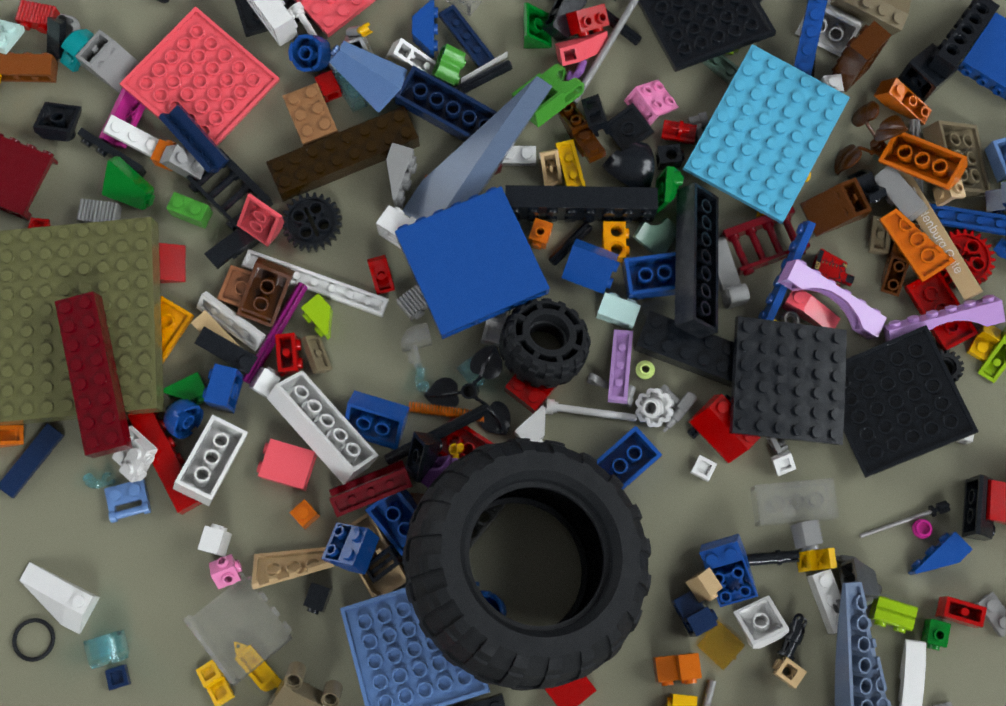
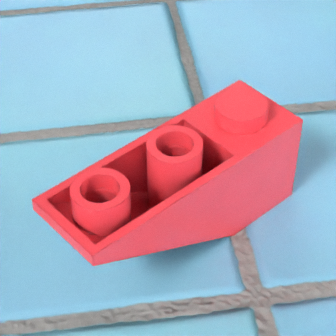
[555,30,608,66]

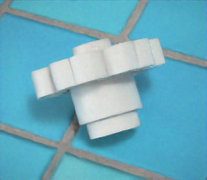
[635,388,674,427]

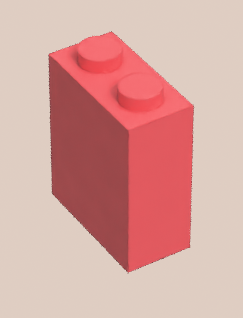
[257,438,317,492]

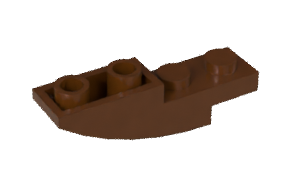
[558,102,606,163]
[880,224,920,297]

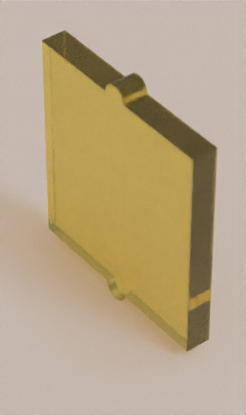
[697,621,745,670]

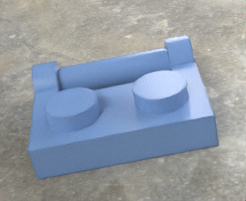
[104,479,151,523]

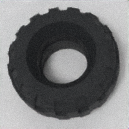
[499,298,591,388]

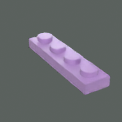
[608,329,633,404]

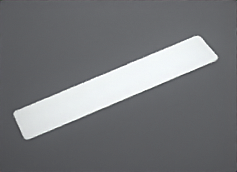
[461,52,508,83]

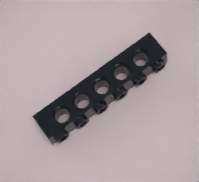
[928,0,1000,79]

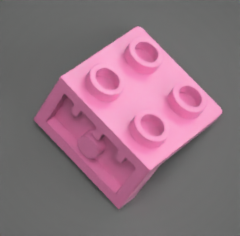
[624,80,679,126]

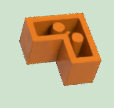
[653,653,702,686]

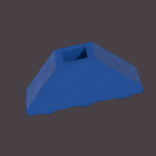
[412,0,438,58]

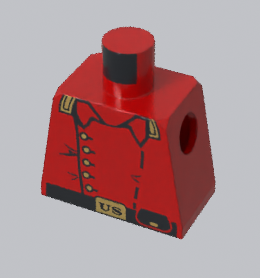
[811,249,855,287]

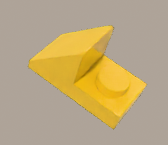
[966,325,1001,362]

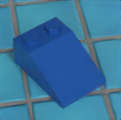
[365,489,417,556]

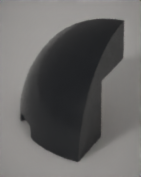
[602,142,655,187]

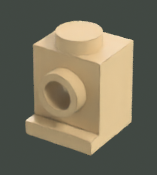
[772,657,807,689]

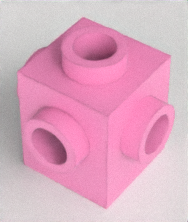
[209,554,242,590]

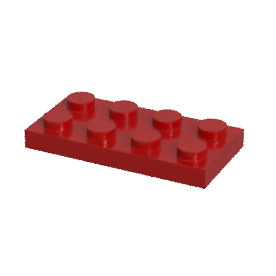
[904,272,978,351]

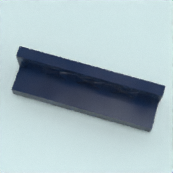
[158,105,229,173]

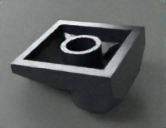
[33,102,82,142]

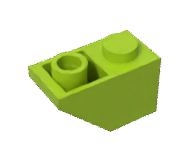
[301,293,333,340]

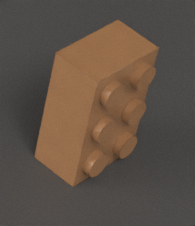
[283,82,338,147]

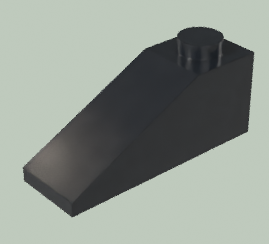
[194,327,258,374]

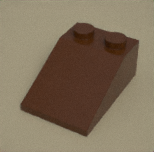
[236,257,295,328]

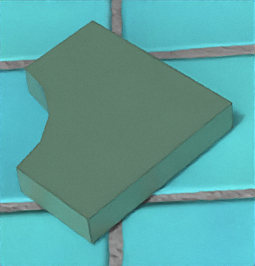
[632,218,676,255]

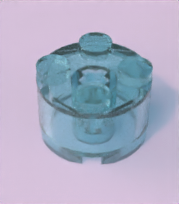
[83,629,130,669]

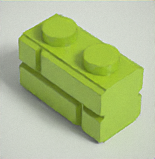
[868,596,918,634]

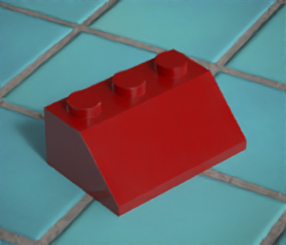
[688,394,761,463]

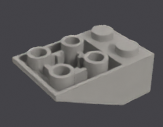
[75,29,140,94]
[386,143,418,208]

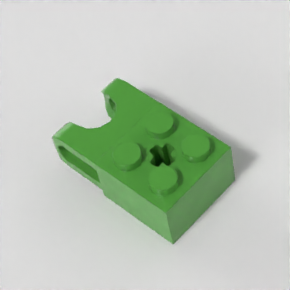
[512,63,584,128]

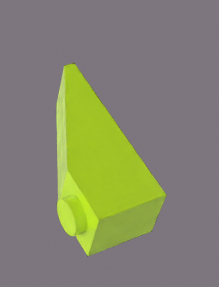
[977,327,1006,383]

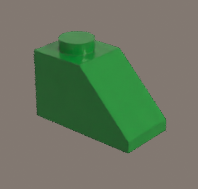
[163,372,207,405]

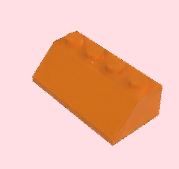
[878,132,968,191]

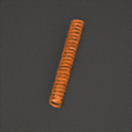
[409,401,484,422]

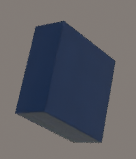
[105,664,131,691]

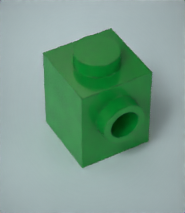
[921,619,951,651]

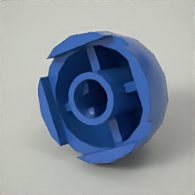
[163,399,204,439]

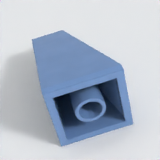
[329,41,408,112]

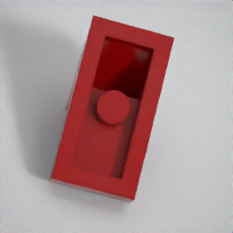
[367,255,395,295]

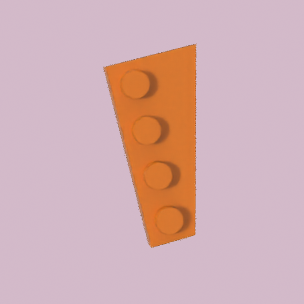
[879,208,956,282]

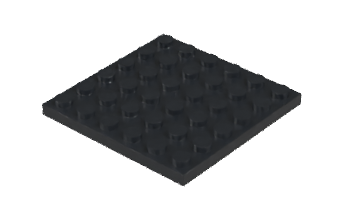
[638,0,776,72]
[729,316,847,445]
[843,325,979,478]

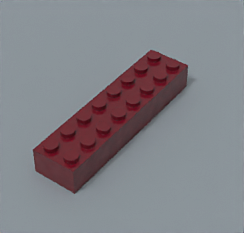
[55,291,133,458]

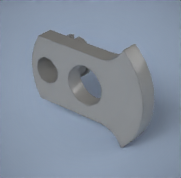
[766,438,788,455]

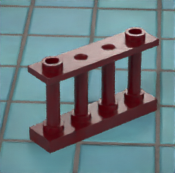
[720,205,810,276]
[329,460,413,517]

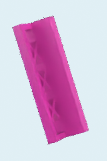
[99,88,145,149]

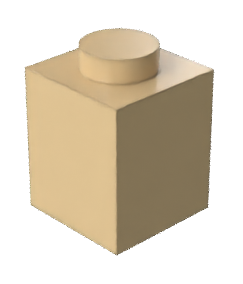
[686,567,723,603]

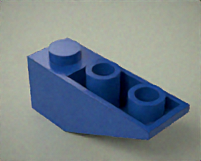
[908,531,973,575]

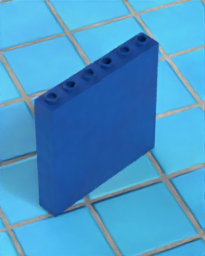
[395,186,550,340]

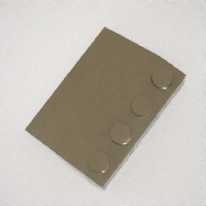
[830,0,911,35]
[922,120,991,198]

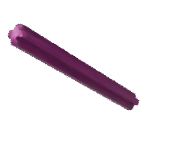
[242,282,307,384]

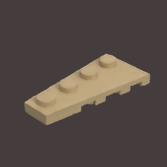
[252,547,334,590]

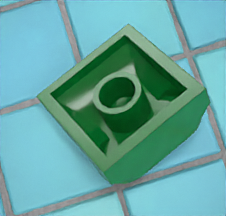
[655,166,684,213]

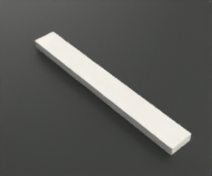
[241,249,389,317]

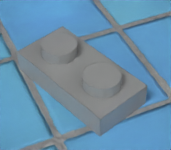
[975,592,1006,637]

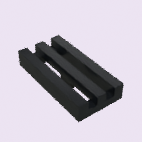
[366,545,403,583]

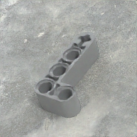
[718,236,750,309]

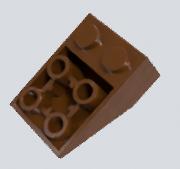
[800,177,872,237]

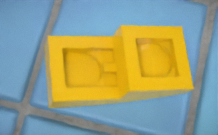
[797,548,837,572]
[196,659,235,706]

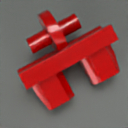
[661,119,697,144]

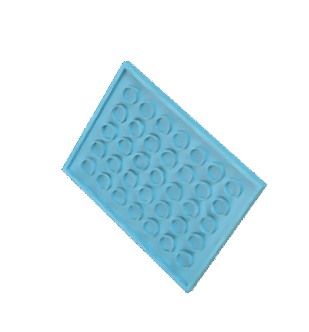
[683,44,850,224]

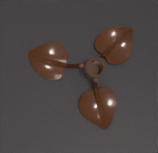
[834,101,908,175]

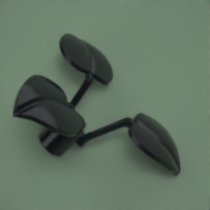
[424,345,511,435]

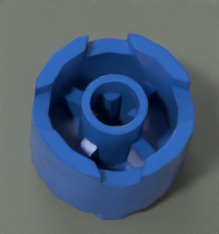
[288,34,331,72]

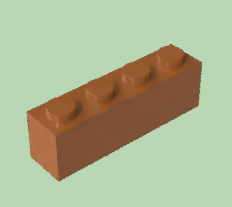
[0,52,58,83]

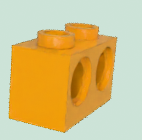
[602,221,630,263]

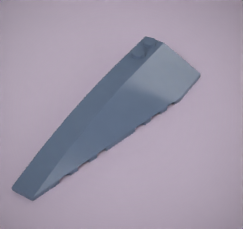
[402,76,552,219]
[835,582,891,706]

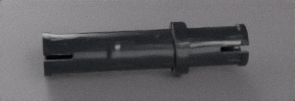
[747,549,800,566]

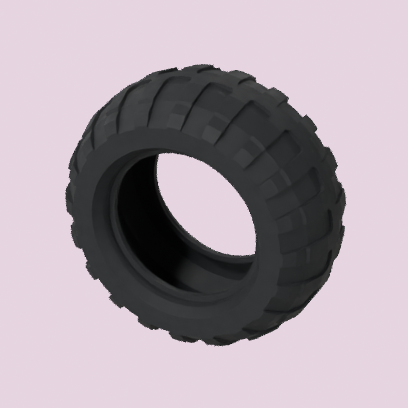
[403,438,651,691]

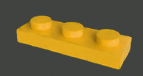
[555,139,586,186]

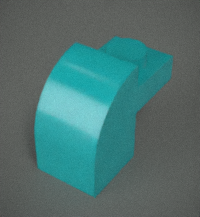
[60,29,94,72]

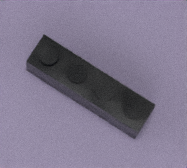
[542,0,587,41]

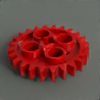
[940,229,996,288]

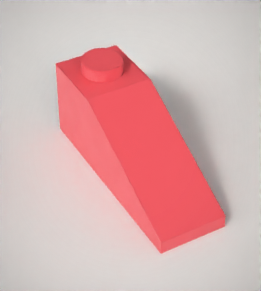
[781,290,841,328]

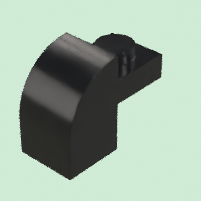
[847,169,887,204]

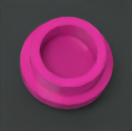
[912,519,933,539]

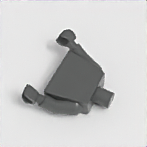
[833,552,882,613]

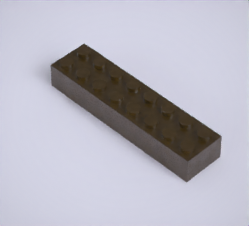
[266,106,420,202]

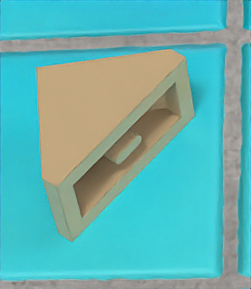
[538,149,563,186]

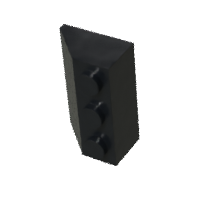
[962,474,996,541]

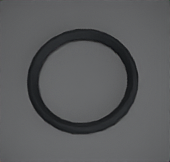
[12,618,55,662]

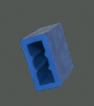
[561,238,620,294]

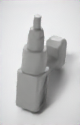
[660,384,697,432]

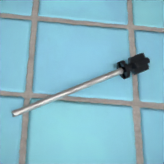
[860,500,951,538]

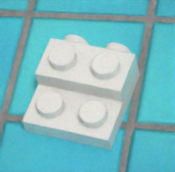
[112,426,158,483]

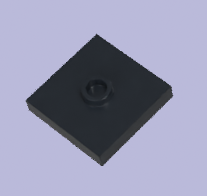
[608,103,655,151]

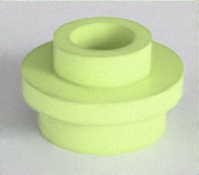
[635,360,655,380]

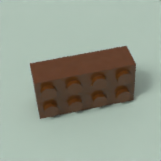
[832,20,892,92]

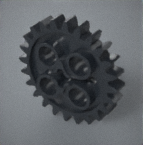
[282,192,343,253]

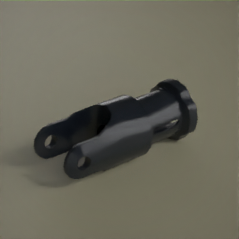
[777,613,807,661]

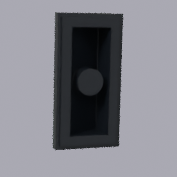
[46,17,66,59]

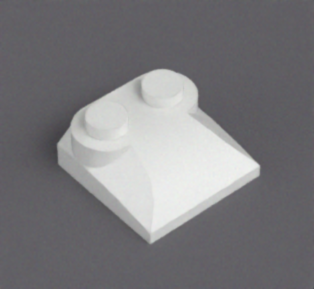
[733,595,789,649]

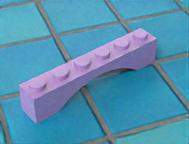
[778,259,887,339]
[883,295,1006,342]

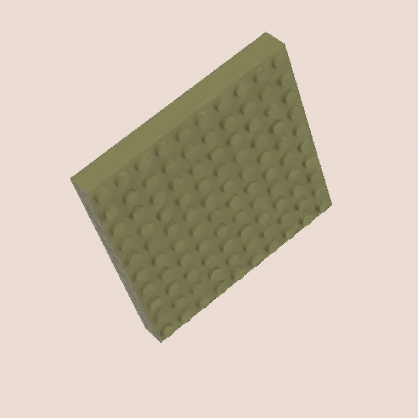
[0,217,164,425]

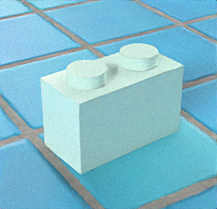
[596,292,641,331]

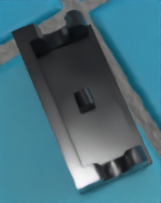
[581,94,611,137]

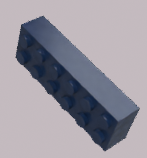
[395,65,497,142]

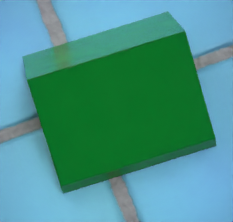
[523,2,552,49]

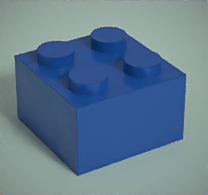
[202,364,244,414]

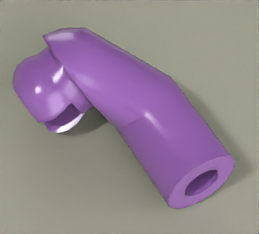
[566,59,587,81]

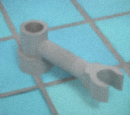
[688,112,709,141]
[586,373,636,408]

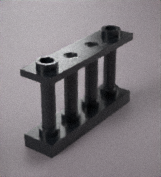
[186,148,273,232]

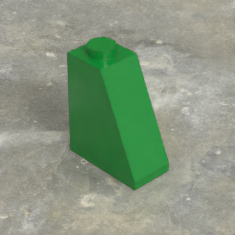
[102,156,155,210]

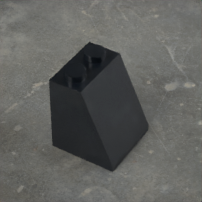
[898,43,960,102]

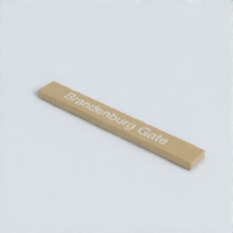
[898,171,983,301]

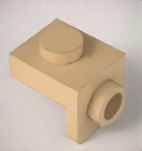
[932,180,966,206]

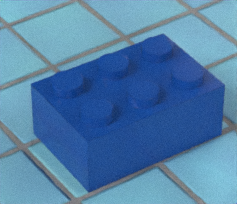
[622,252,676,300]
[596,426,662,490]

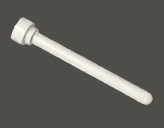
[289,2,343,80]
[545,398,638,422]

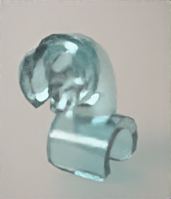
[83,472,116,489]

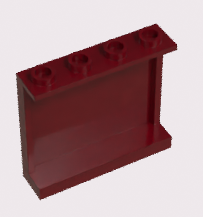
[0,133,58,221]

